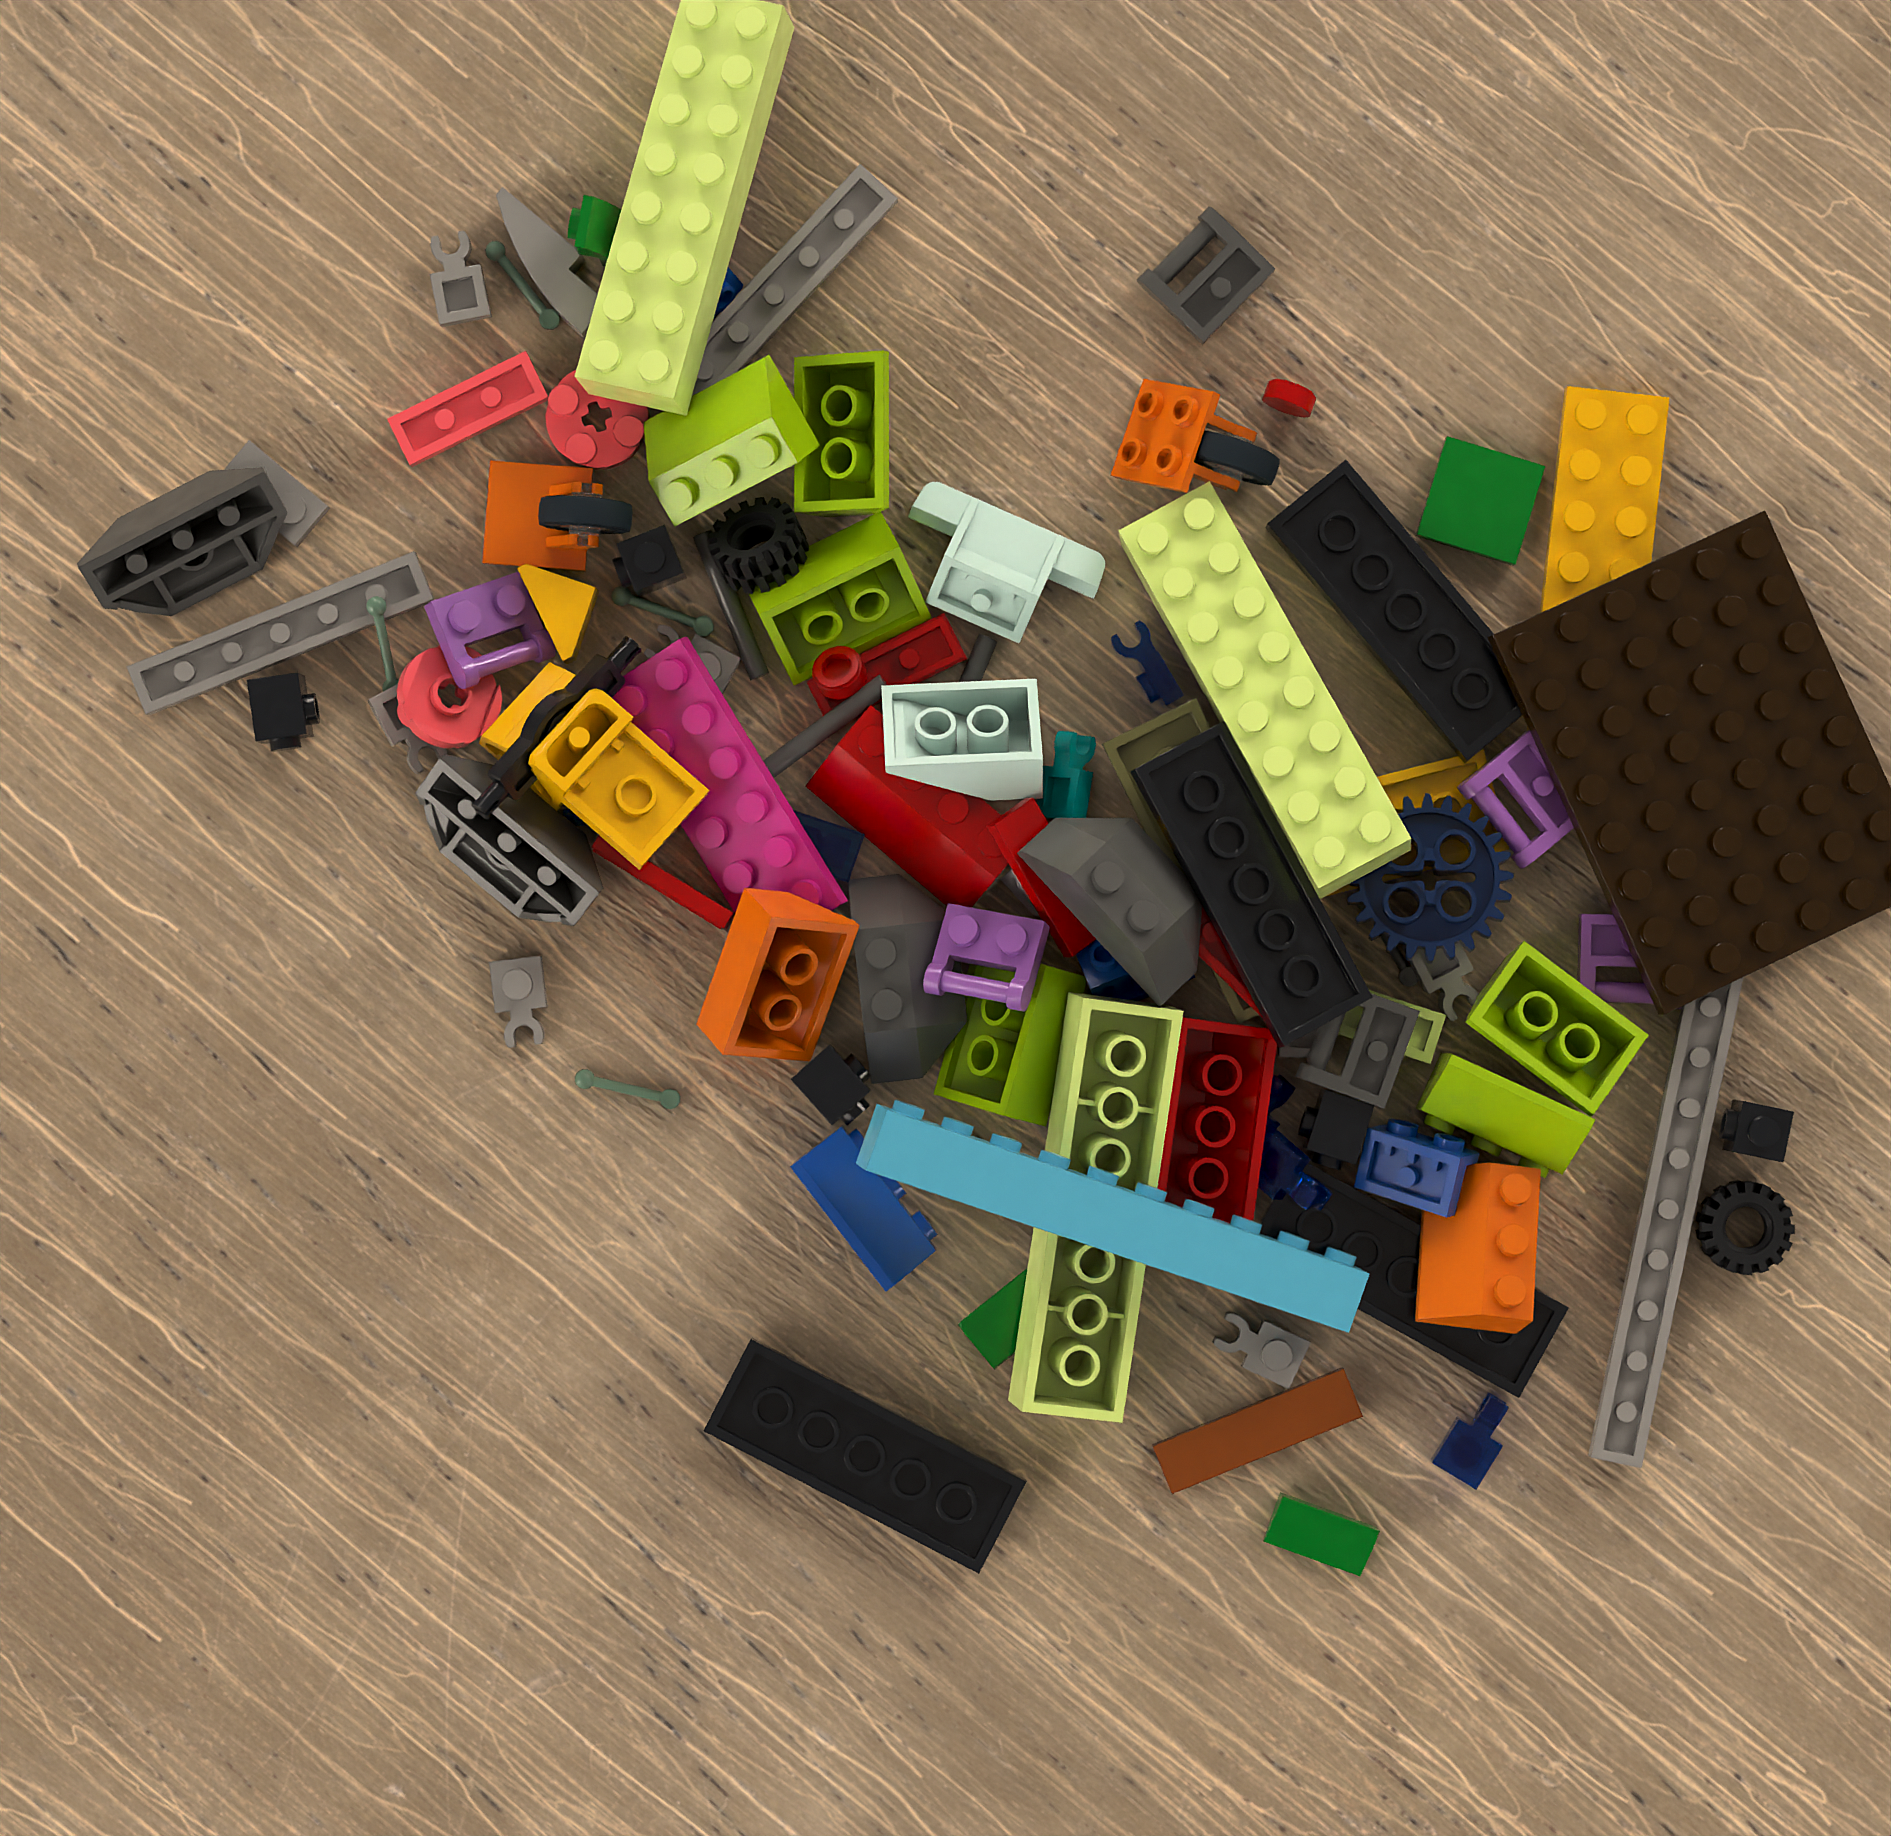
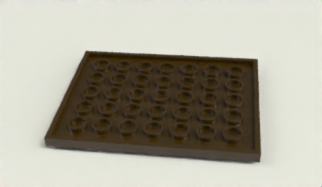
[1487,511,1891,1015]

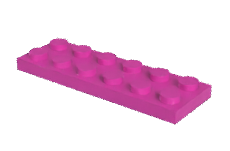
[612,636,848,913]

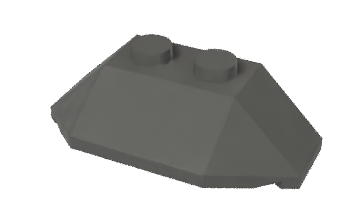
[77,467,287,616]
[415,754,604,926]
[1017,818,1202,1007]
[848,874,967,1084]

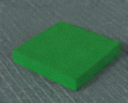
[1415,436,1545,566]

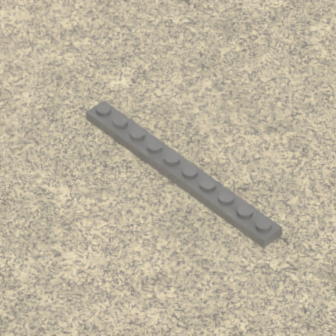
[1588,978,1743,1468]

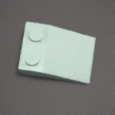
[881,679,1043,801]

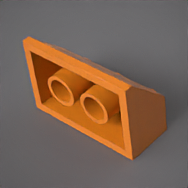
[696,888,860,1061]
[1415,1162,1541,1334]

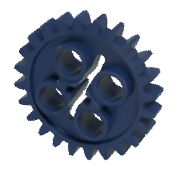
[1347,793,1514,963]

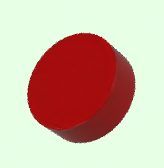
[1262,379,1316,418]
[812,646,866,699]

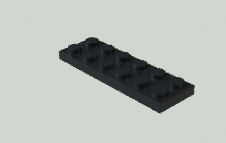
[1265,460,1523,763]
[1130,721,1373,1048]
[1259,1157,1569,1398]
[703,1338,1027,1574]

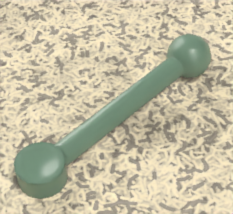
[485,241,560,330]
[611,586,714,637]
[366,596,399,692]
[575,1069,680,1109]

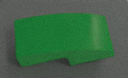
[568,195,621,266]

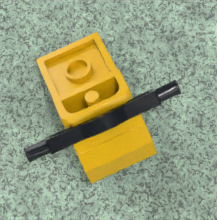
[471,636,710,870]

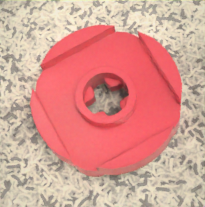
[545,370,649,470]
[397,645,502,748]

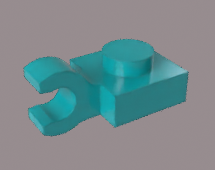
[1036,731,1096,820]

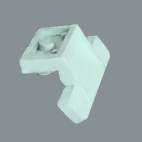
[908,482,1105,643]

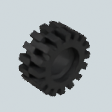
[708,497,809,594]
[1695,1180,1795,1275]

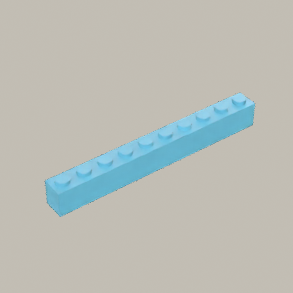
[856,1100,1369,1333]

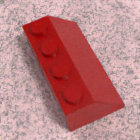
[805,705,1008,908]
[1157,1017,1277,1223]

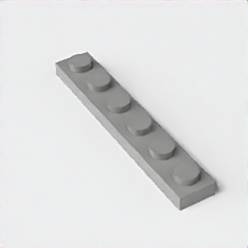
[692,164,898,395]
[126,551,435,715]

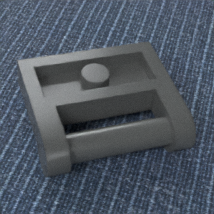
[1137,206,1275,345]
[1295,993,1420,1109]

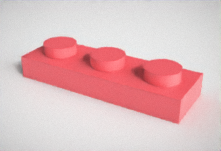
[387,351,549,467]

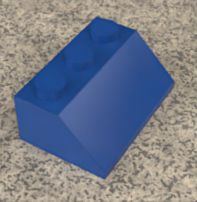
[790,1125,938,1292]

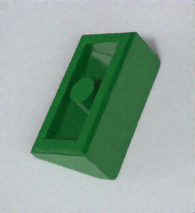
[958,1269,1027,1370]
[1263,1492,1380,1576]

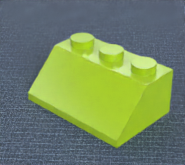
[794,350,889,517]
[643,355,820,527]
[748,512,932,686]
[1465,941,1649,1117]
[933,964,1087,1127]
[1416,1052,1596,1179]

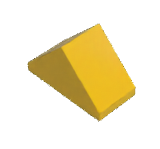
[517,564,599,664]

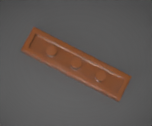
[1152,1367,1363,1494]

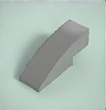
[496,187,598,340]

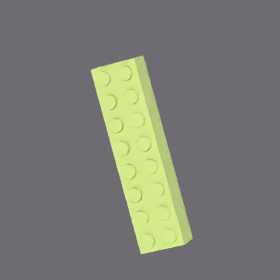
[574,0,795,416]
[1118,481,1411,899]
[1008,992,1184,1423]

